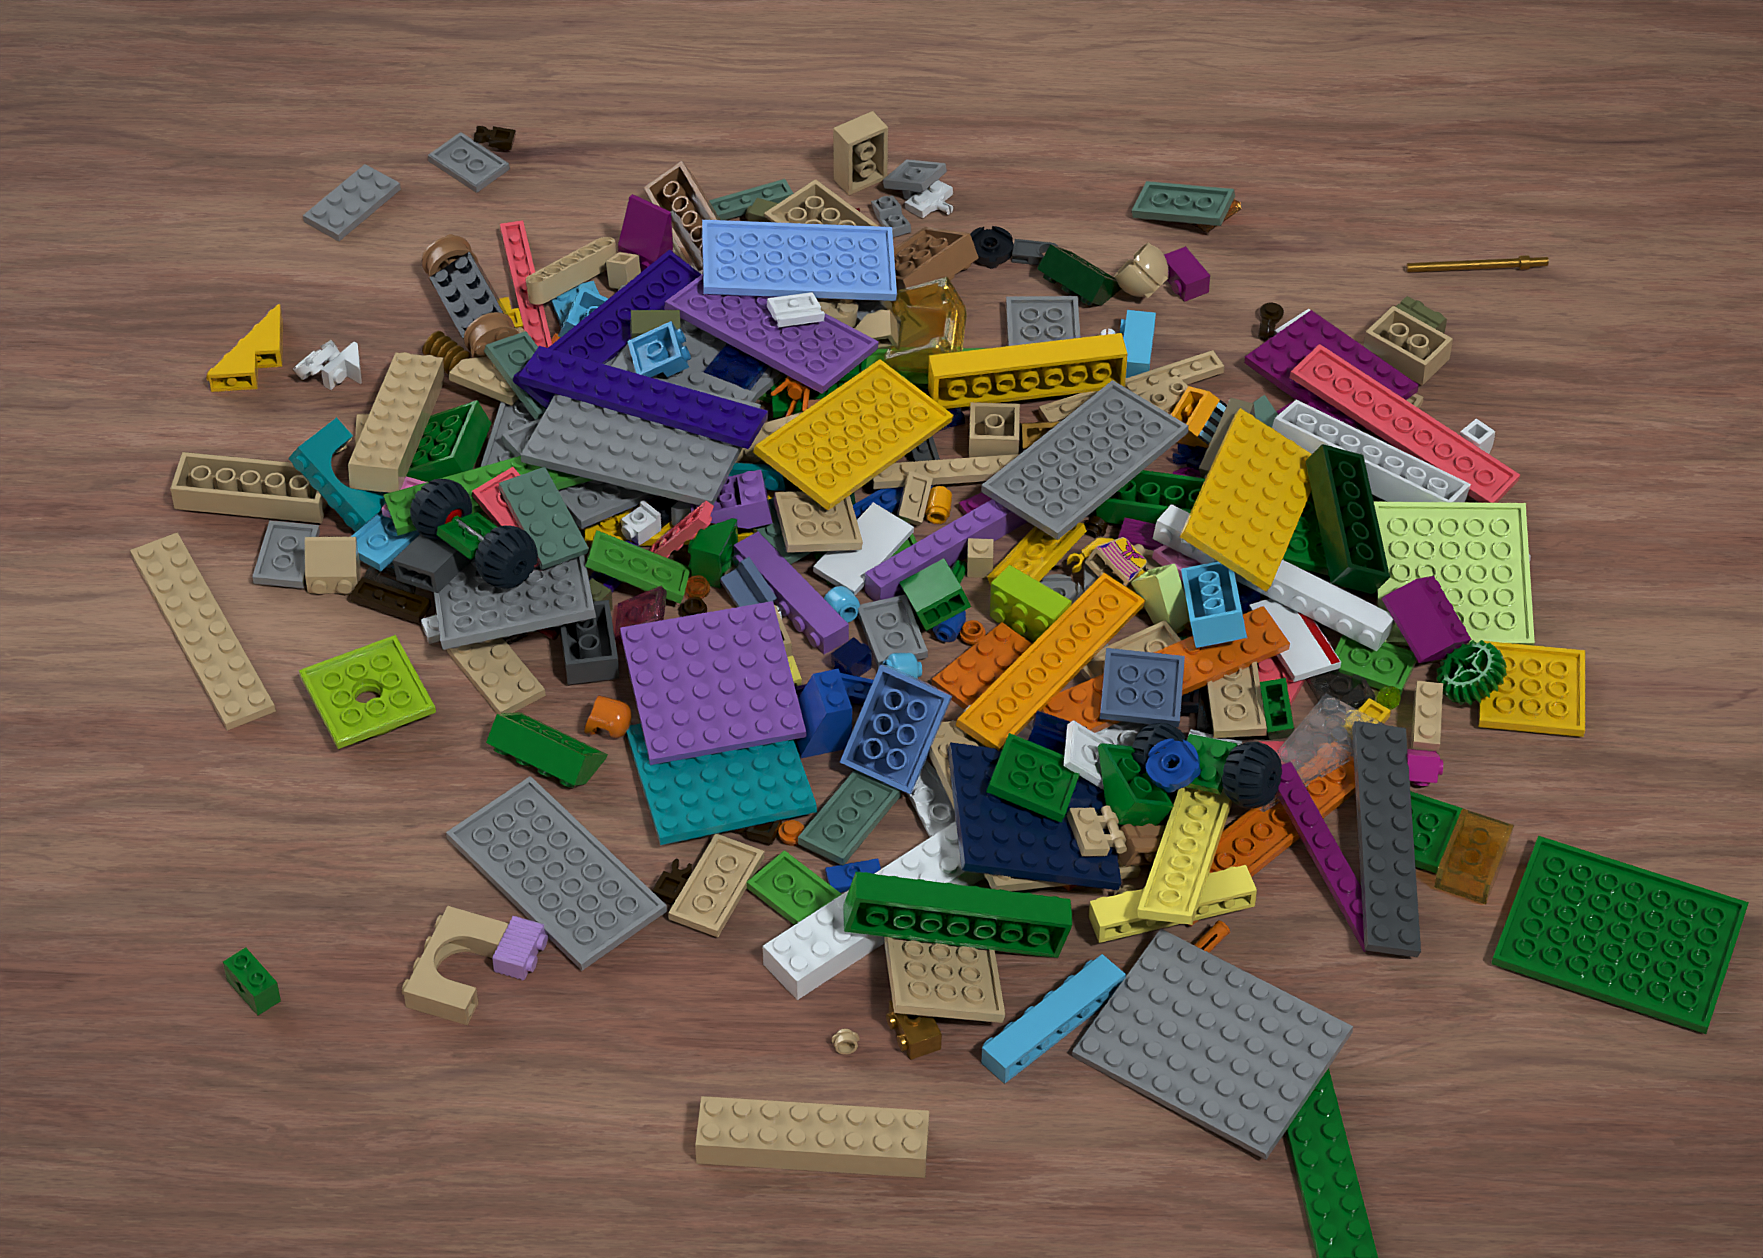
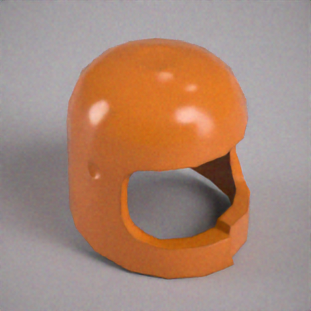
[584,695,632,738]

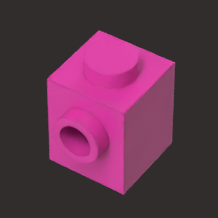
[1407,749,1443,786]

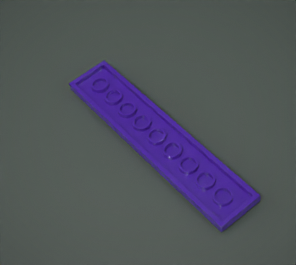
[513,249,701,409]
[519,346,768,449]

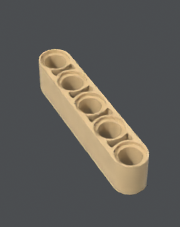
[525,237,617,305]

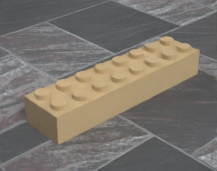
[348,352,444,493]
[696,1096,929,1178]

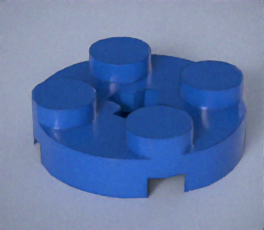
[1146,739,1201,793]

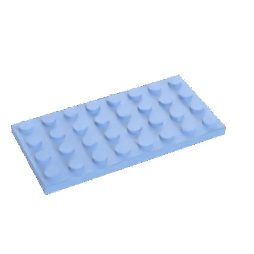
[702,220,897,301]

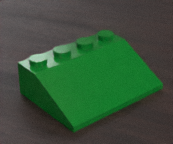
[406,400,492,482]

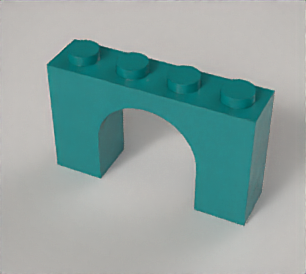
[288,417,387,532]

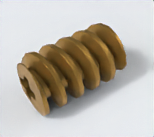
[422,331,471,374]

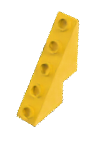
[206,304,283,392]

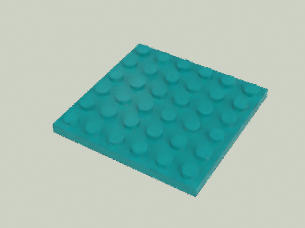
[626,723,817,845]

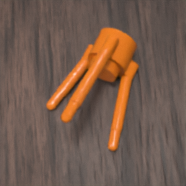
[771,376,811,417]

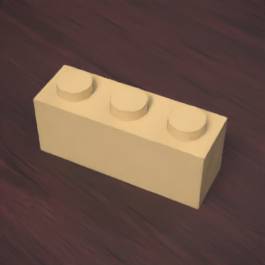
[1411,681,1443,753]

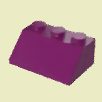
[1382,576,1472,663]

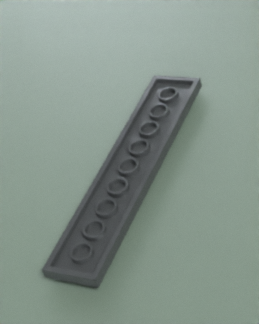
[1352,721,1421,957]

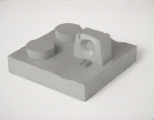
[883,159,947,199]

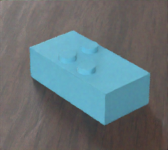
[1181,561,1247,648]

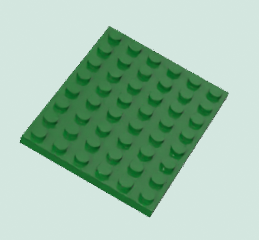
[1491,836,1749,1034]

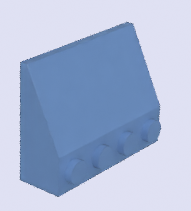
[840,665,952,794]

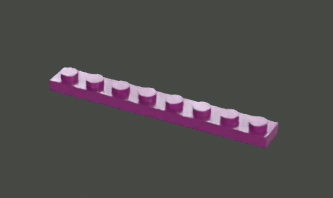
[1276,762,1366,952]

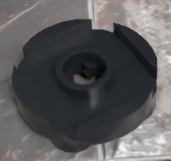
[970,226,1014,269]

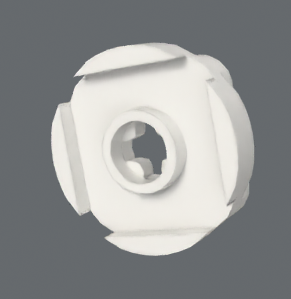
[293,340,340,380]

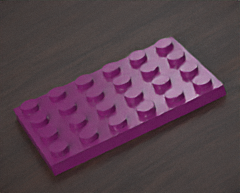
[1244,310,1419,432]

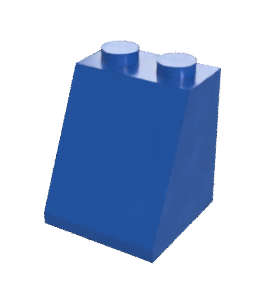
[795,669,852,759]

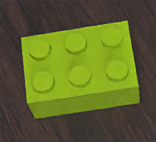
[990,565,1072,642]

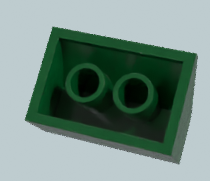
[1037,244,1122,306]

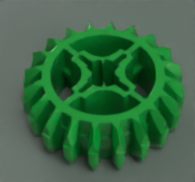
[1436,640,1507,706]

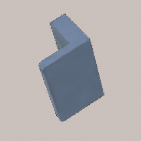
[720,557,777,607]

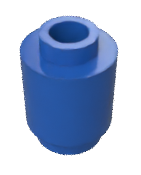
[933,610,966,642]

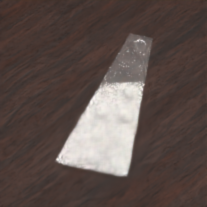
[1257,693,1385,812]

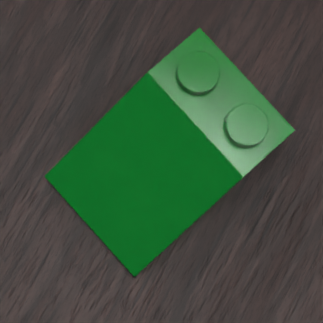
[1098,743,1174,826]

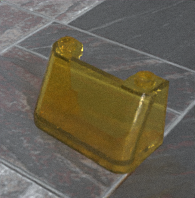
[884,277,967,373]

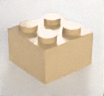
[969,402,1020,458]

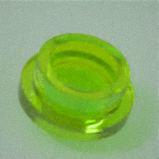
[1377,686,1401,710]

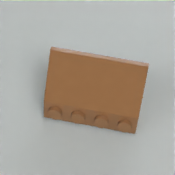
[894,227,979,305]

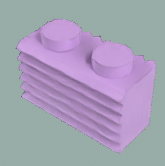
[493,916,548,981]

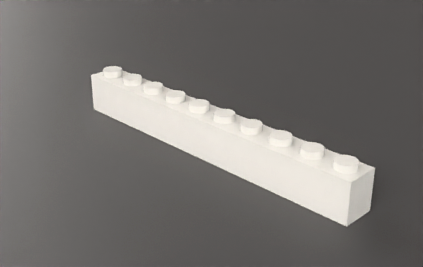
[1153,504,1394,651]

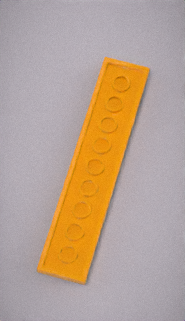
[955,573,1146,751]

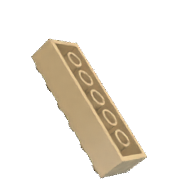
[170,452,328,523]

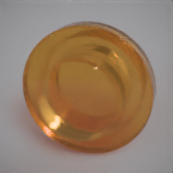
[685,575,710,599]

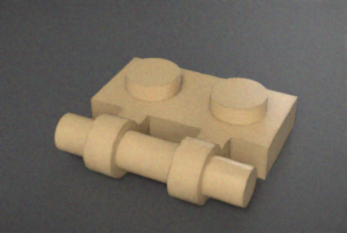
[1066,806,1127,856]

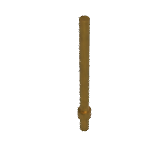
[1406,255,1549,272]

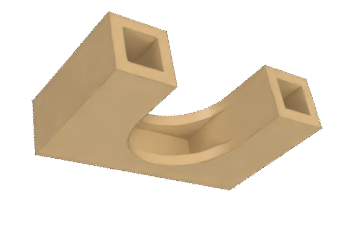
[402,906,509,1025]

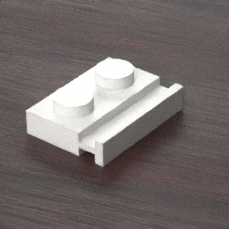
[767,292,825,327]

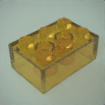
[1434,808,1514,904]

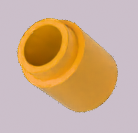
[925,486,952,524]

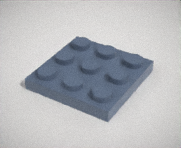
[1100,648,1185,727]

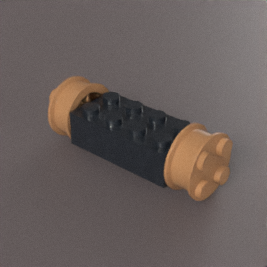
[422,234,519,358]

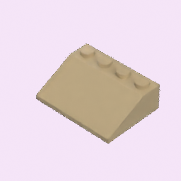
[764,179,878,226]

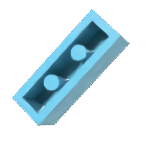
[1120,310,1156,378]

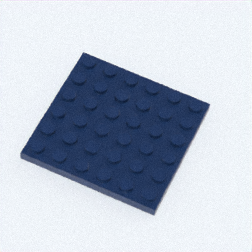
[947,742,1122,890]

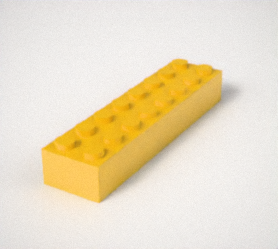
[928,333,1128,409]

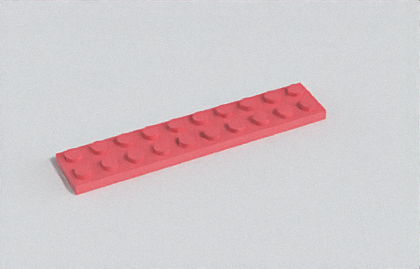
[1289,344,1520,503]

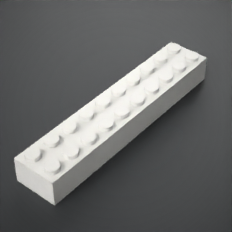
[763,821,986,1000]

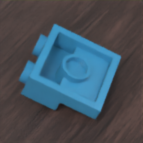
[627,321,691,377]

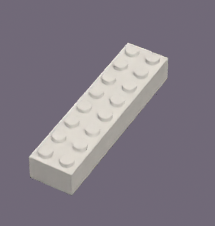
[1272,400,1471,502]

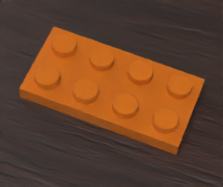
[932,622,1032,710]

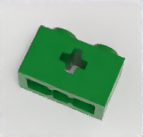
[1260,678,1296,740]
[223,947,281,1016]

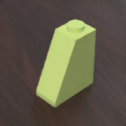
[1131,563,1190,634]

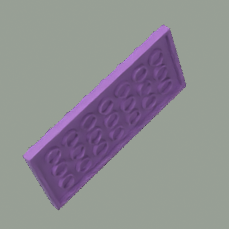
[664,274,879,394]

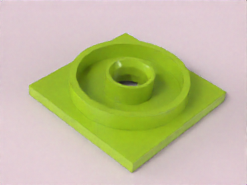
[299,635,436,749]

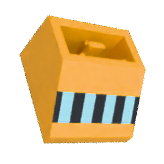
[1171,386,1227,450]

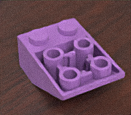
[690,470,772,529]

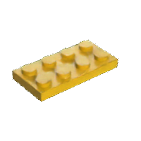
[987,523,1087,584]

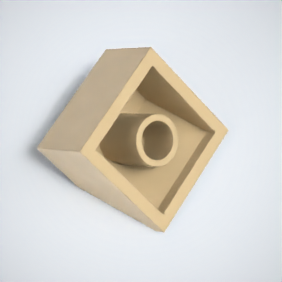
[305,537,361,594]

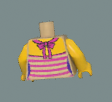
[1067,537,1147,594]

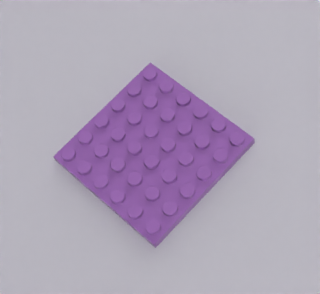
[620,601,806,765]

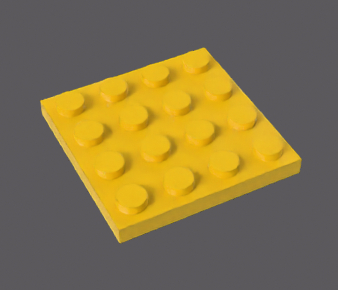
[1478,641,1585,737]

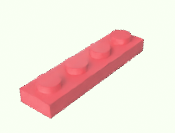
[650,501,714,558]

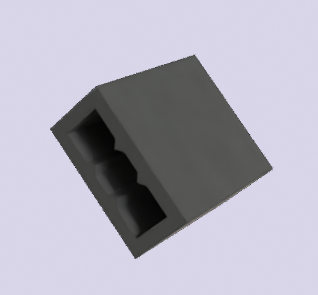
[393,534,474,593]

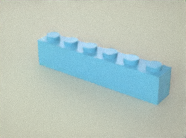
[981,954,1126,1084]

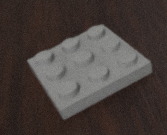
[1006,296,1080,346]

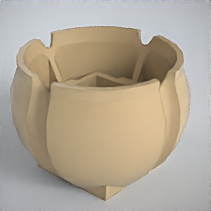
[1114,242,1168,298]

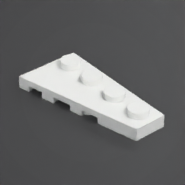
[907,760,956,837]

